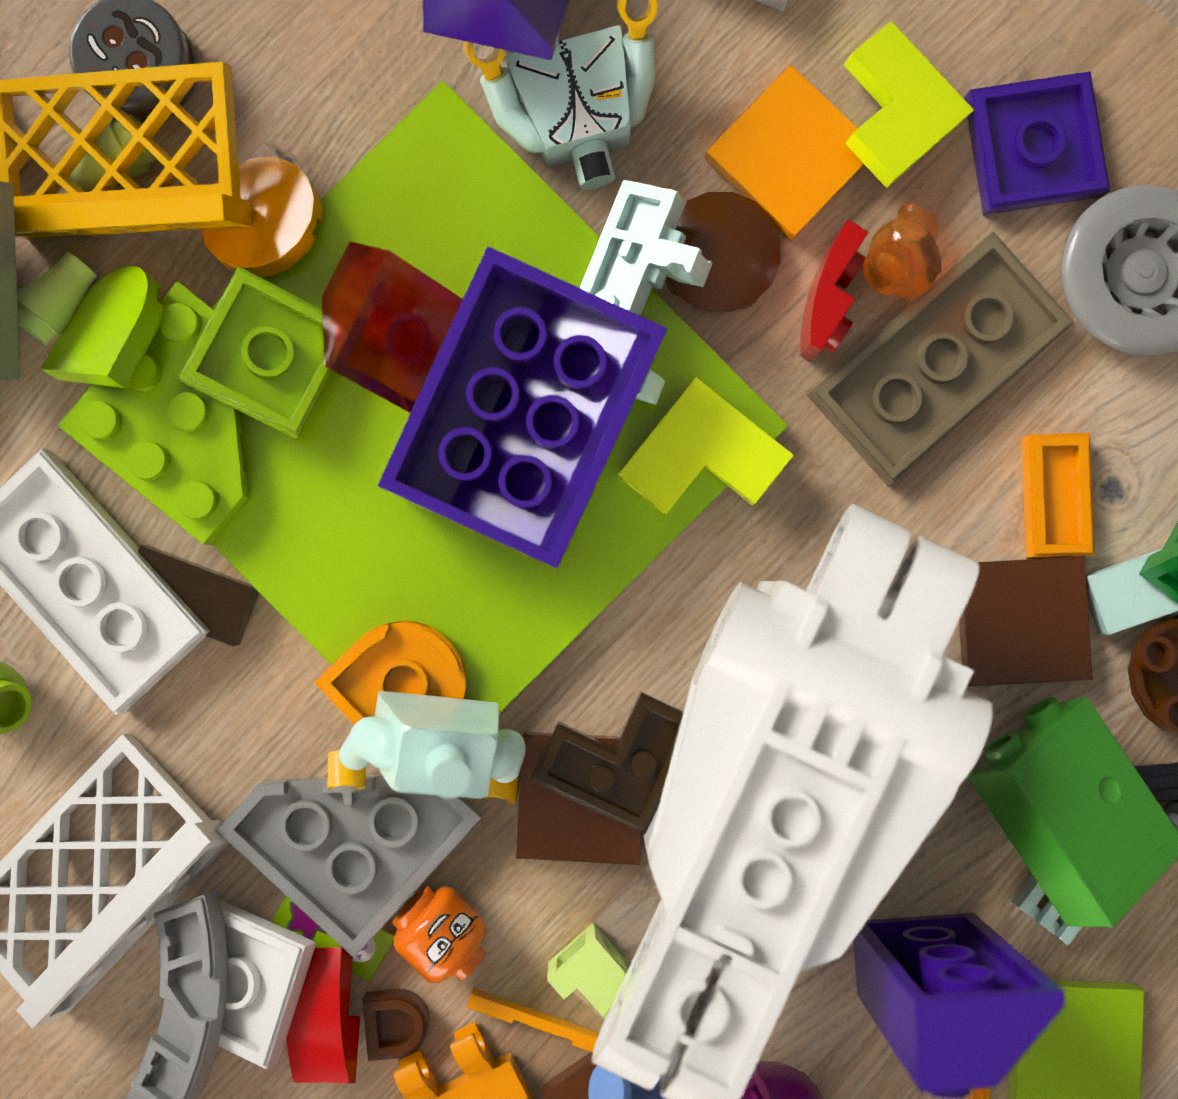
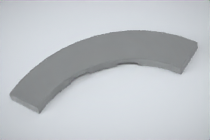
[125,891,228,1099]

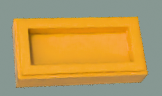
[1021,433,1095,558]

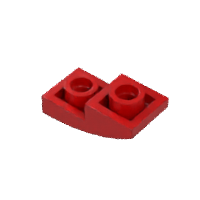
[800,219,869,362]
[286,947,360,1083]

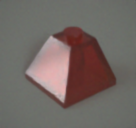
[322,241,463,414]

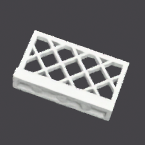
[0,734,230,1029]

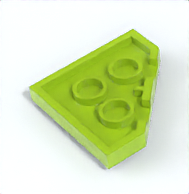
[58,281,249,545]

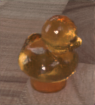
[864,203,942,298]

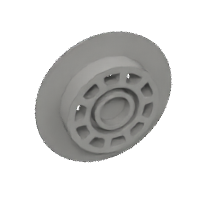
[1061,185,1178,356]

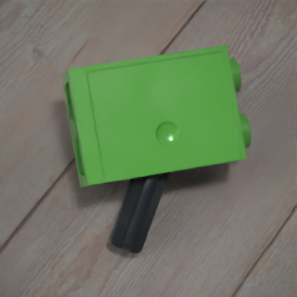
[967,696,1178,927]

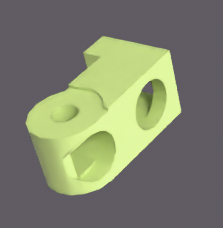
[547,922,631,1018]

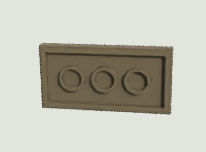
[807,231,1075,486]

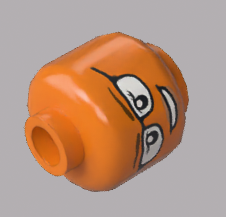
[392,886,487,983]

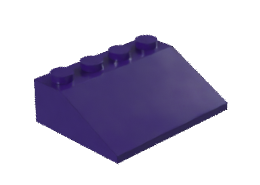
[377,246,668,569]

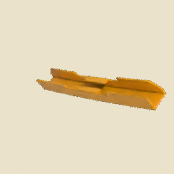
[466,987,599,1053]

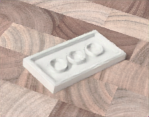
[0,449,210,715]

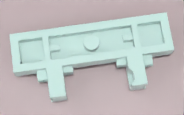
[580,180,713,405]

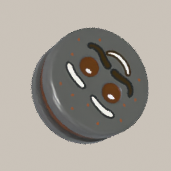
[69,0,198,124]

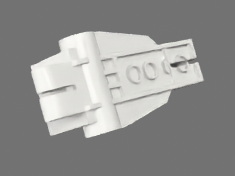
[592,504,993,1099]

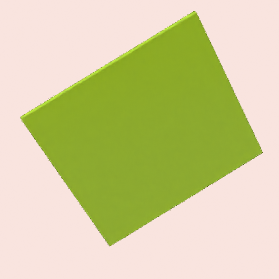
[211,80,789,714]

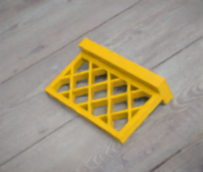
[0,62,252,239]

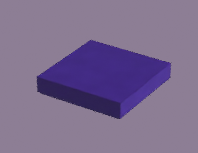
[964,71,1110,215]

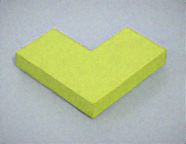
[843,21,974,188]
[617,377,794,515]

